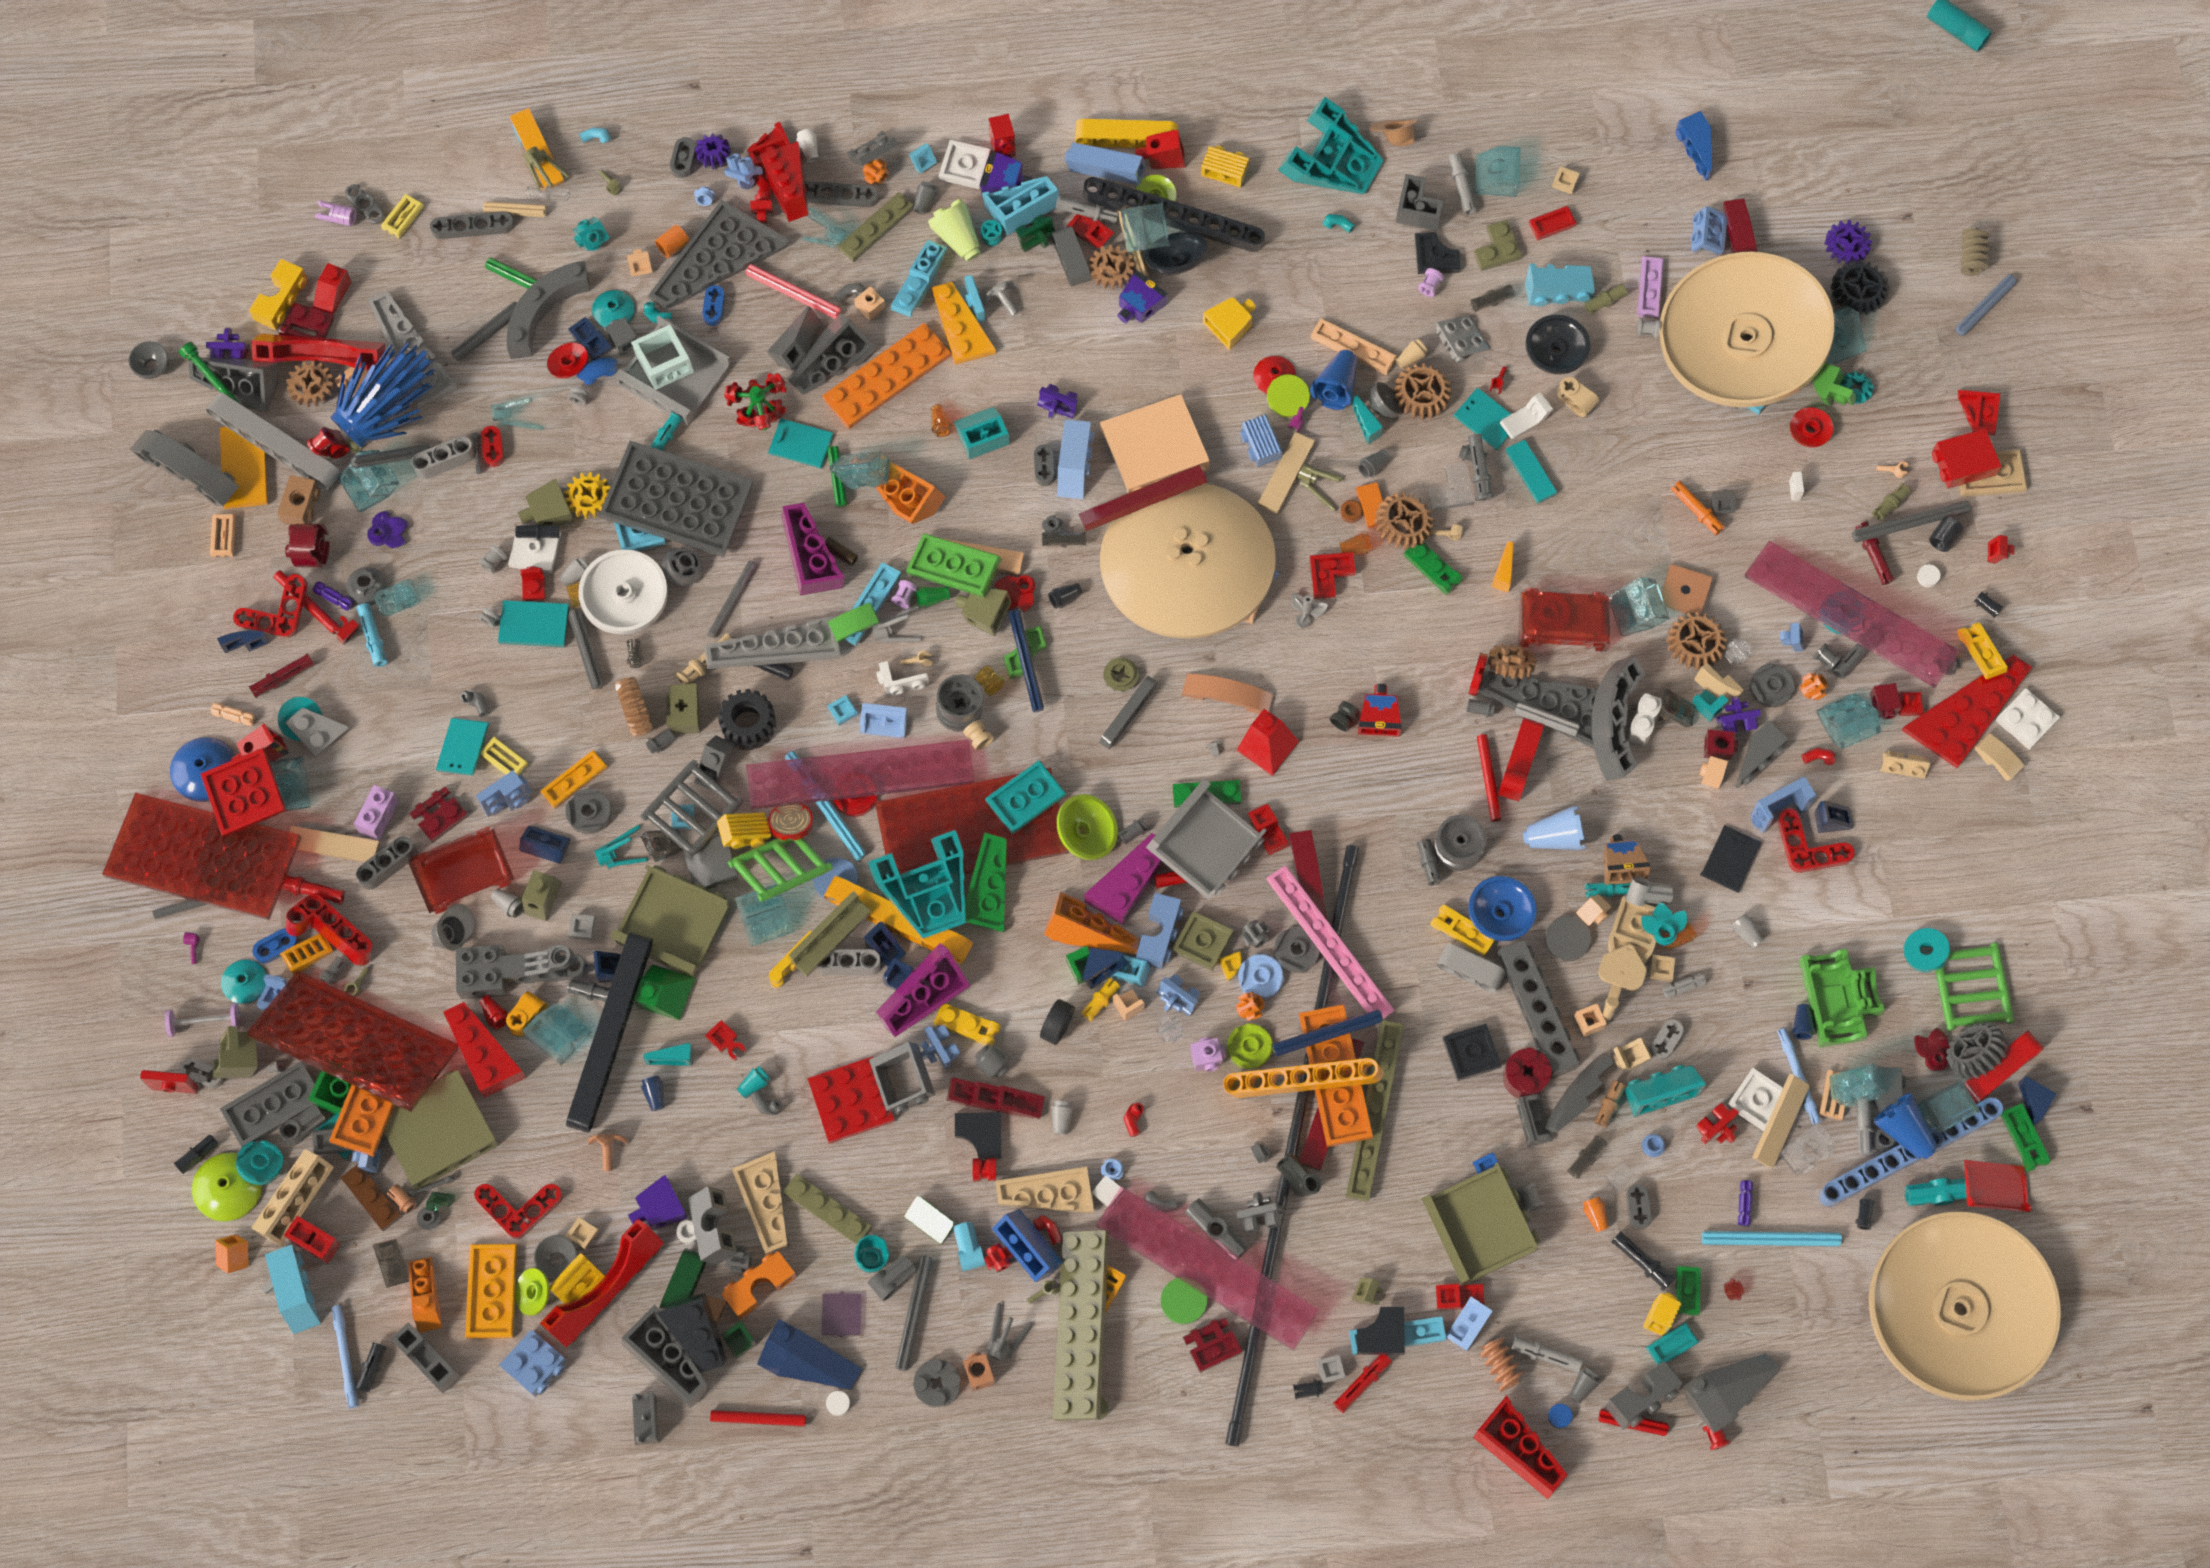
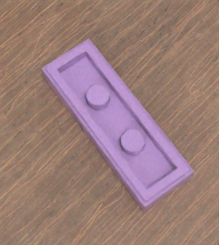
[1637,256,1664,319]

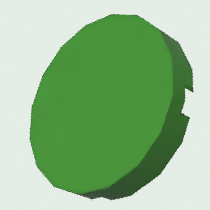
[1160,1277,1207,1325]

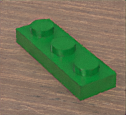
[1172,780,1241,808]

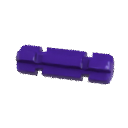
[313,581,354,611]
[1738,1180,1754,1226]

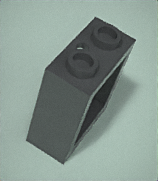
[869,1041,935,1114]

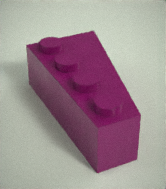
[781,502,845,596]
[1084,833,1164,925]
[876,943,970,1037]

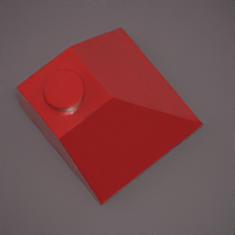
[1237,709,1299,776]

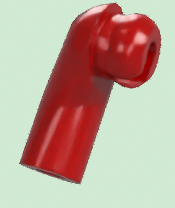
[754,174,772,200]
[1801,747,1836,766]
[1033,1215,1063,1245]

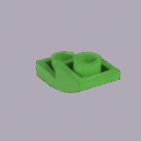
[828,602,880,642]

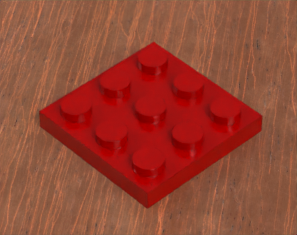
[201,748,287,837]
[807,1056,895,1144]

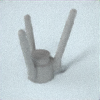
[872,605,922,644]

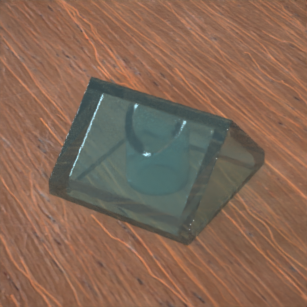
[1121,203,1169,252]
[1918,1080,1980,1133]

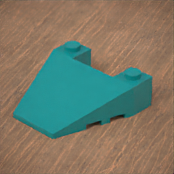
[1278,97,1384,195]
[867,830,966,939]

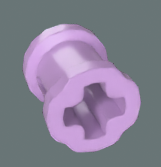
[1418,268,1444,297]
[891,580,918,609]

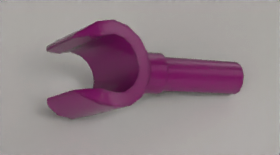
[1288,407,1305,433]
[183,932,199,964]

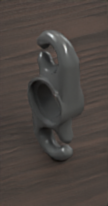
[345,184,385,224]

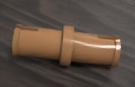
[1593,1080,1626,1128]

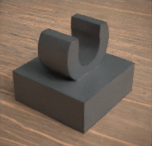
[1712,489,1736,516]

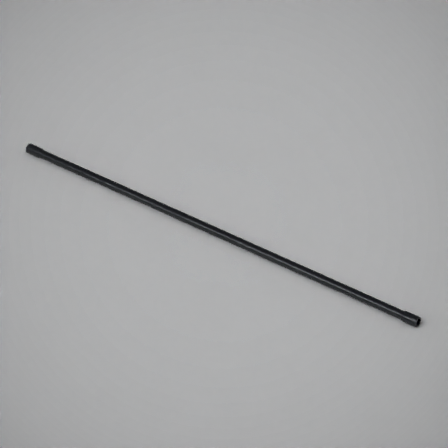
[1225,845,1359,1447]

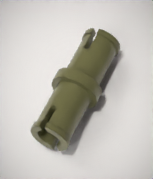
[1584,283,1628,315]
[1872,483,1911,521]

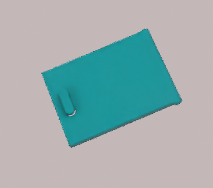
[1453,388,1511,450]
[768,418,834,469]
[436,718,490,776]

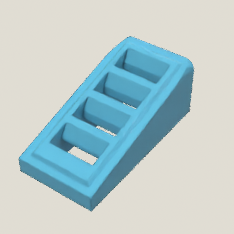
[1111,955,1151,987]

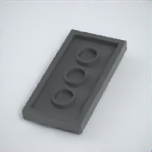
[220,1061,317,1147]

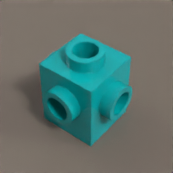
[572,217,610,251]

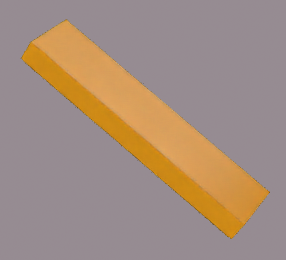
[510,108,564,190]

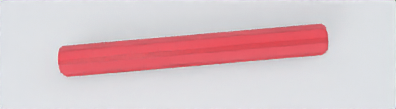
[746,264,841,319]

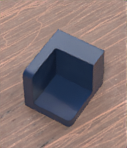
[882,958,914,990]

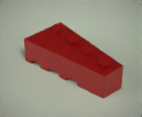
[443,1002,526,1098]
[1473,1395,1568,1499]

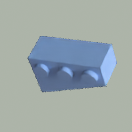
[1057,420,1094,499]

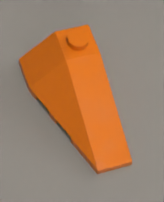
[861,451,946,524]
[1044,892,1140,954]

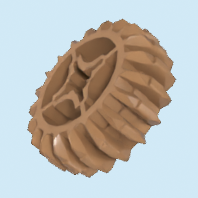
[1393,363,1452,420]
[1374,492,1434,550]
[1666,611,1727,670]
[615,677,653,737]

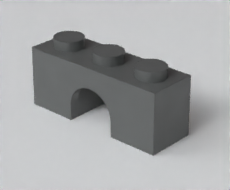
[688,1186,737,1265]
[391,1322,460,1393]
[1606,1362,1682,1430]

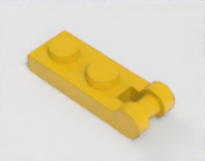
[1957,622,2008,680]
[1430,905,1495,957]
[769,931,811,988]
[934,1003,1001,1046]

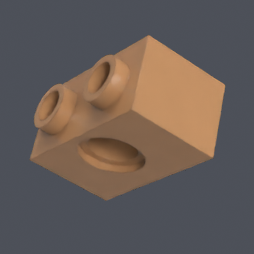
[277,475,321,524]

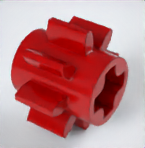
[984,1243,1013,1273]

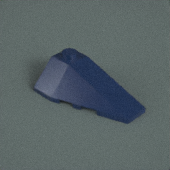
[757,1319,863,1390]

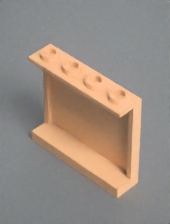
[1100,394,1210,494]

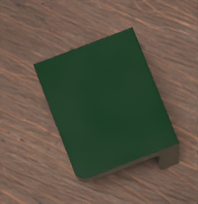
[721,1321,756,1358]

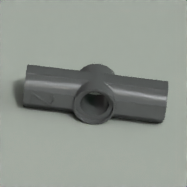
[1184,1198,1249,1262]

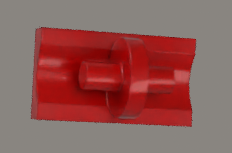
[1696,1102,1739,1145]

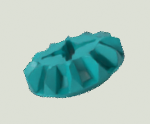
[1840,371,1874,404]

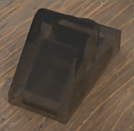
[1658,689,1695,727]
[640,829,684,862]
[373,1239,410,1288]

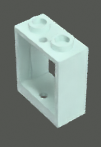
[631,325,694,390]

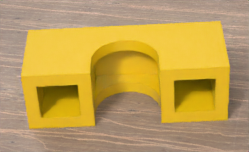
[249,259,307,330]

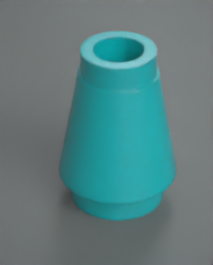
[736,1065,771,1099]

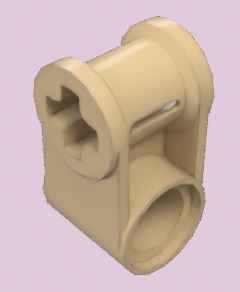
[1557,377,1599,417]

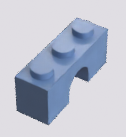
[1136,893,1184,969]

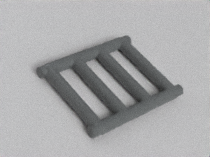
[640,759,743,859]

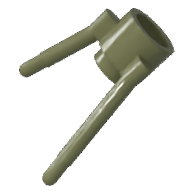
[523,146,570,192]
[1298,463,1343,512]

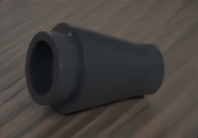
[1048,583,1082,609]

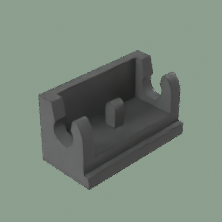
[1515,1094,1553,1147]
[632,1391,659,1445]

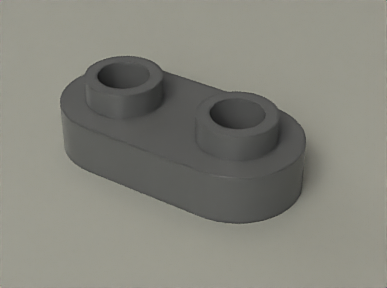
[670,137,696,178]

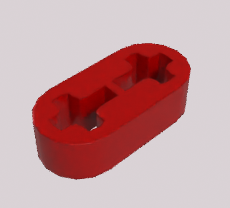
[481,426,504,467]

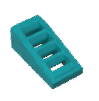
[1352,395,1383,444]
[643,1043,693,1066]

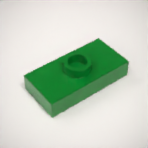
[1675,1266,1701,1316]

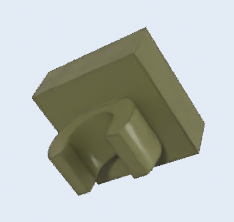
[1352,1278,1384,1305]

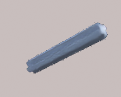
[1955,274,2017,336]

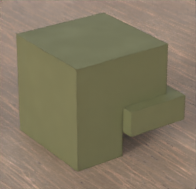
[213,1026,258,1079]

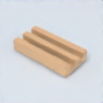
[210,514,236,557]
[1819,1070,1851,1121]

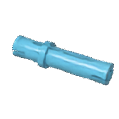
[356,603,388,667]

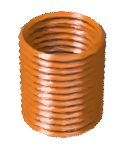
[655,224,690,258]

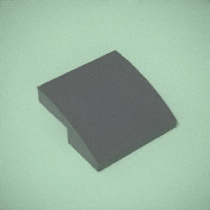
[683,835,738,890]

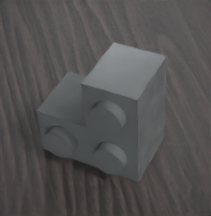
[1396,174,1443,231]

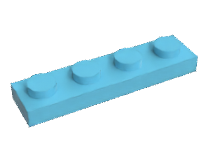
[844,562,901,646]
[1349,1316,1446,1355]

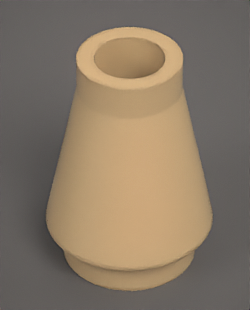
[1395,339,1428,370]

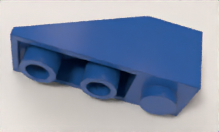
[1675,111,1712,181]

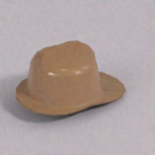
[1369,119,1418,146]

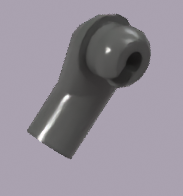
[834,283,865,303]
[460,690,490,717]
[750,1090,783,1115]
[1144,1191,1178,1214]

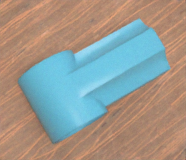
[953,1222,985,1272]

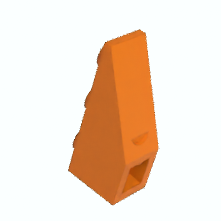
[408,1256,442,1333]

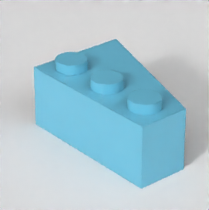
[1525,263,1595,307]

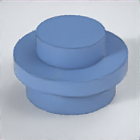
[1642,1134,1665,1157]

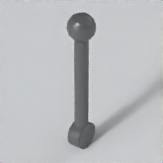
[471,432,481,474]
[407,1176,455,1198]

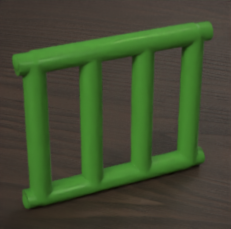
[728,838,833,902]
[1932,942,2014,1031]

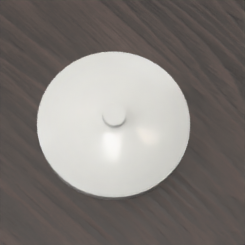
[579,550,668,634]

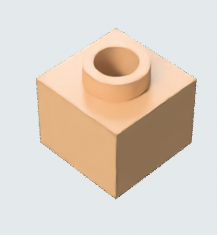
[854,286,886,321]
[1699,756,1728,789]
[1576,894,1611,926]
[1574,1004,1607,1037]

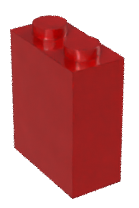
[1932,429,2002,489]

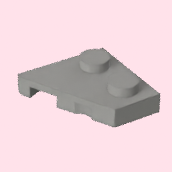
[285,708,348,756]

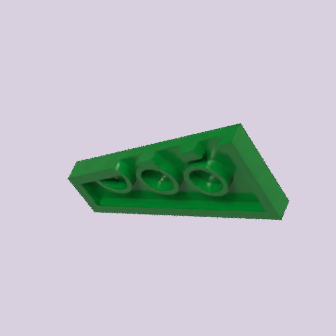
[965,833,1006,933]

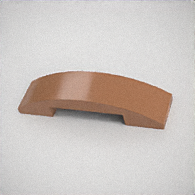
[1182,674,1273,714]

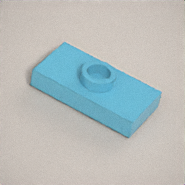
[964,275,985,323]

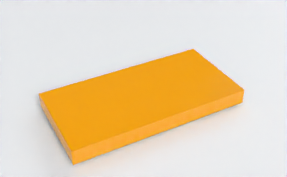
[220,427,268,509]
[465,1244,518,1339]

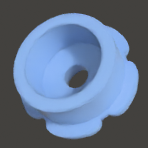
[694,187,715,206]
[1101,1158,1123,1181]

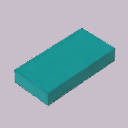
[1646,1322,1699,1366]

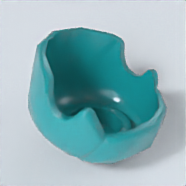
[854,1235,890,1273]

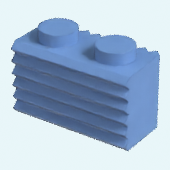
[1240,414,1282,467]

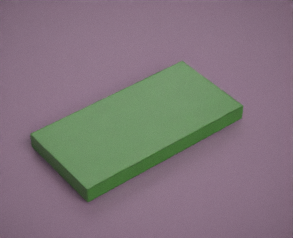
[906,533,1002,598]

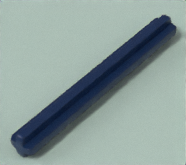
[1009,609,1044,713]
[1272,1010,1383,1056]

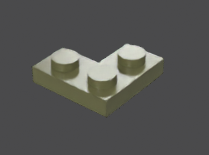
[1474,220,1522,271]

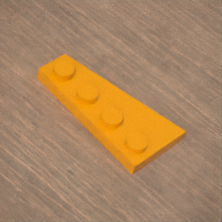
[931,282,996,365]

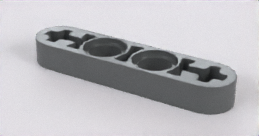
[805,181,879,207]
[430,211,514,239]
[1100,676,1158,749]

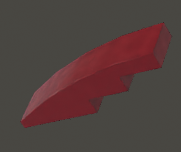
[1723,198,1758,253]
[1289,830,1327,920]
[946,1077,1045,1119]

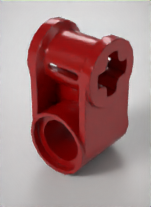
[307,427,349,459]

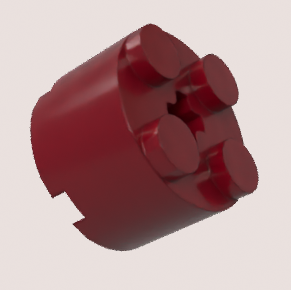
[285,523,330,568]
[1503,1047,1552,1098]

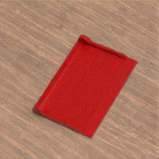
[1964,1160,2032,1212]

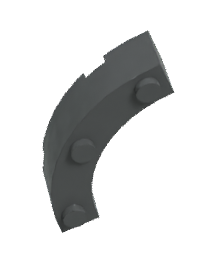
[507,261,590,359]
[130,429,239,506]
[1592,656,1646,781]

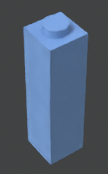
[1065,142,1146,186]

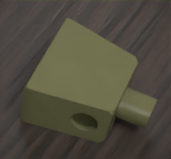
[518,479,574,526]
[955,588,1012,637]
[522,870,562,921]

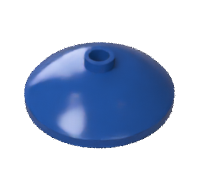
[170,737,235,802]
[1468,876,1537,941]

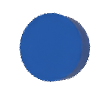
[1548,1404,1572,1429]

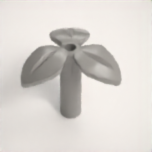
[984,281,1018,316]
[1291,593,1328,629]

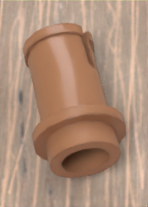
[387,1184,417,1214]

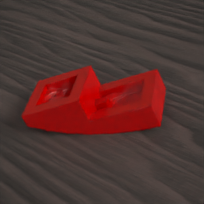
[1066,214,1114,249]
[1248,804,1289,856]
[1436,1284,1485,1310]

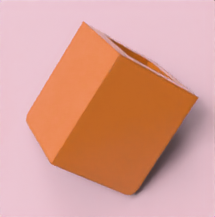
[215,1234,249,1274]

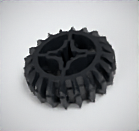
[1830,259,1889,316]

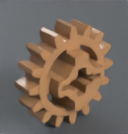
[1088,244,1135,290]
[286,361,335,407]
[1487,644,1537,679]

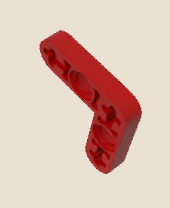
[233,574,308,638]
[1778,808,1855,873]
[474,1184,563,1239]

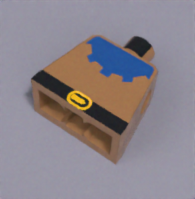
[1603,834,1650,885]

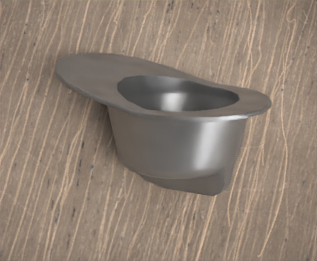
[431,904,475,951]

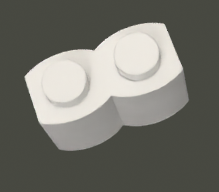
[1627,693,1661,747]

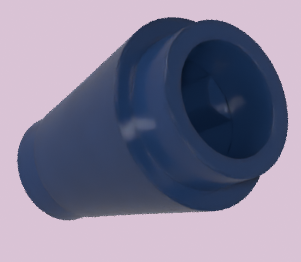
[1792,1004,1815,1040]
[640,1076,665,1111]

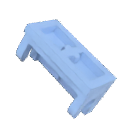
[860,703,908,738]
[1446,1297,1493,1351]

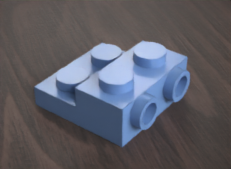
[476,770,532,817]
[499,1329,567,1397]

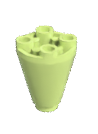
[928,199,981,262]

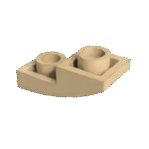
[1694,663,1744,704]
[1974,733,2025,781]

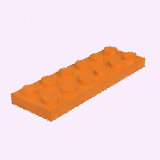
[822,322,951,429]
[1299,1004,1373,1147]

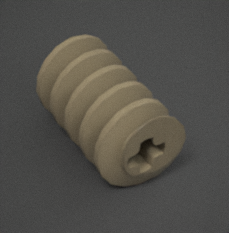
[1961,228,1990,276]

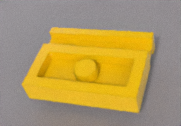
[549,1253,605,1304]

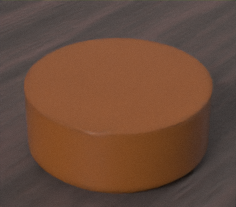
[1340,500,1362,523]

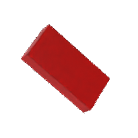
[1529,206,1576,241]

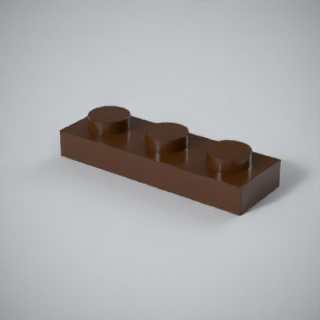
[340,1163,402,1232]

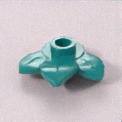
[1641,902,1687,946]

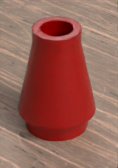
[479,995,508,1029]

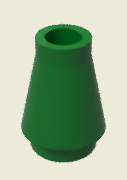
[916,587,950,608]

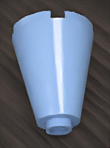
[1523,805,1586,850]

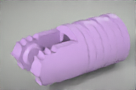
[315,200,356,227]

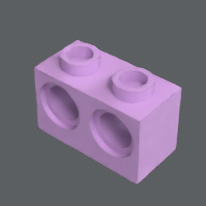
[354,785,399,841]

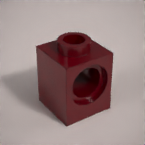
[1870,683,1902,720]
[1704,729,1738,760]

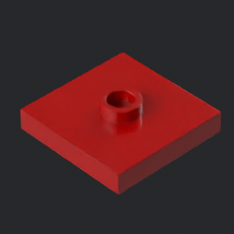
[140,1070,198,1094]

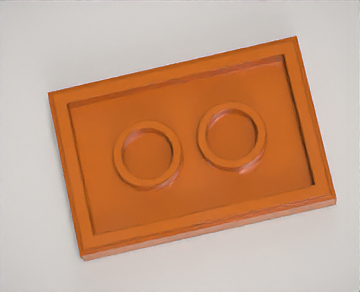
[329,1077,400,1157]

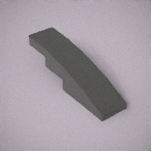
[1544,1056,1614,1132]

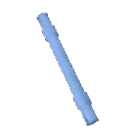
[1777,1028,1822,1126]
[332,1305,358,1409]

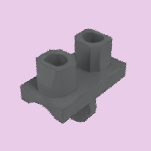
[1237,1192,1285,1233]

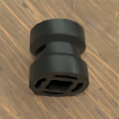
[1329,701,1360,732]

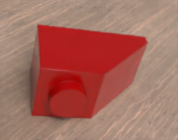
[313,263,352,315]

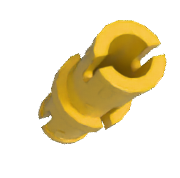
[1081,978,1120,1021]

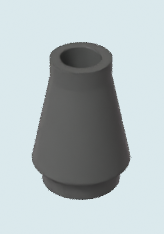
[913,181,937,215]
[1358,449,1390,478]
[1568,1367,1601,1404]

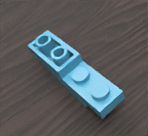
[891,240,947,317]

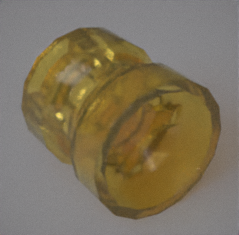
[974,665,1005,696]

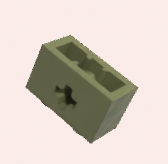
[666,684,700,735]

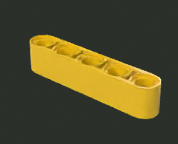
[1075,119,1178,148]

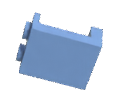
[1751,776,1816,833]

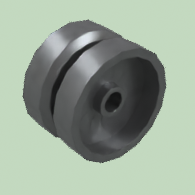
[1434,814,1486,871]

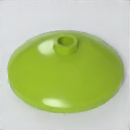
[1057,794,1118,860]
[192,1153,263,1222]

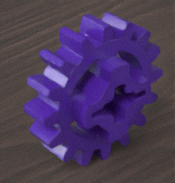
[1824,220,1872,265]

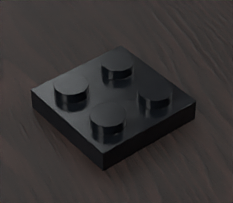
[1442,1023,1502,1082]

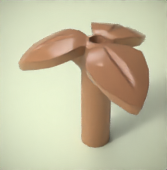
[588,1134,628,1171]

